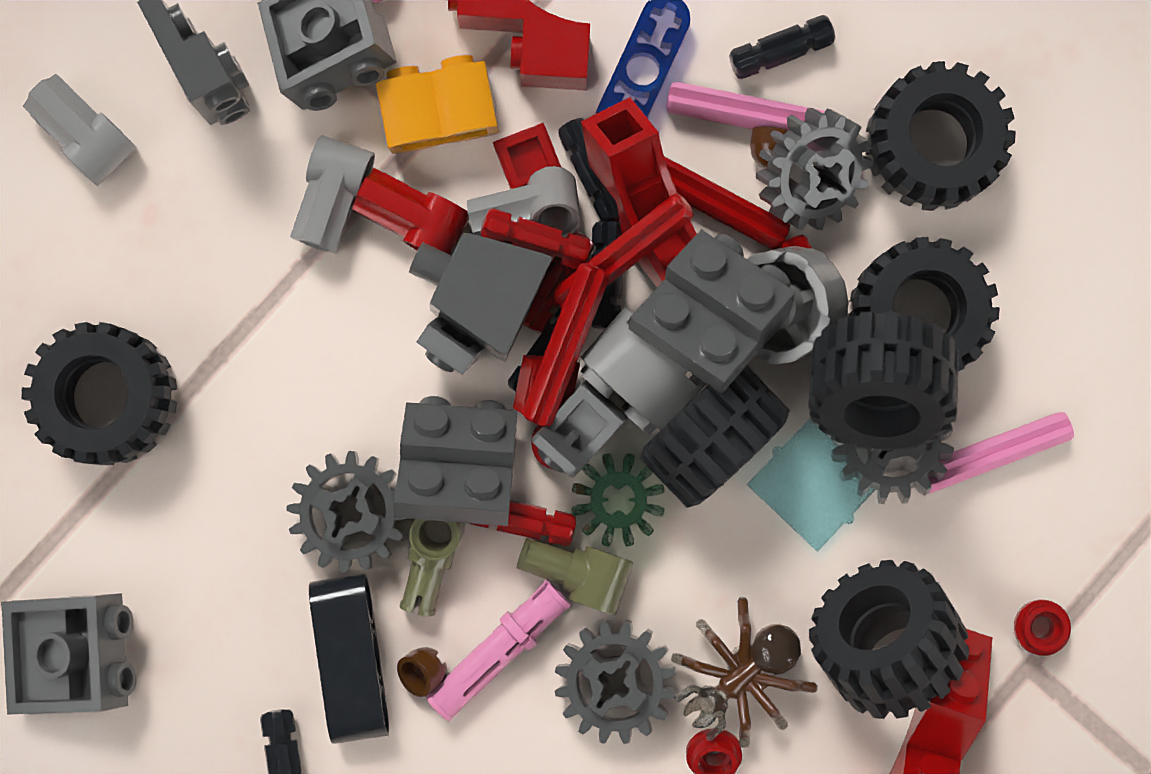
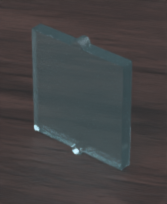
[746,419,875,552]

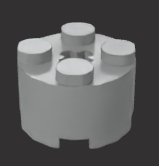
[747,246,849,365]
[580,307,706,436]

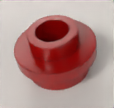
[1014,599,1071,656]
[686,728,742,774]

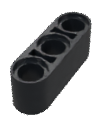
[309,574,389,744]

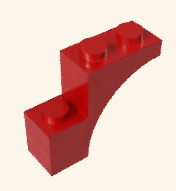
[448,0,590,91]
[581,97,697,287]
[889,629,993,774]

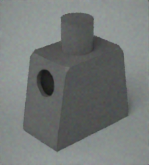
[409,233,552,362]

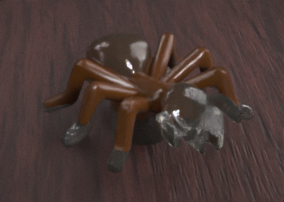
[671,597,818,748]

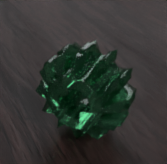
[571,453,665,547]

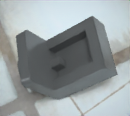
[416,317,484,375]
[531,380,628,478]

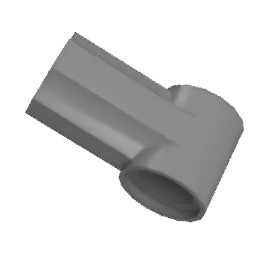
[22,73,137,186]
[290,135,375,254]
[467,166,581,237]

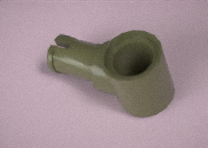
[399,519,465,616]
[516,538,634,615]

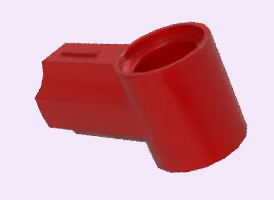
[352,168,470,255]

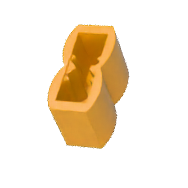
[376,55,500,154]

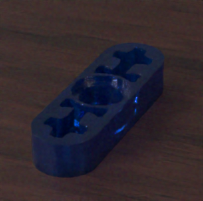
[596,0,691,118]

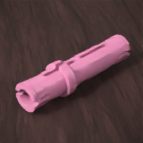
[425,580,571,721]

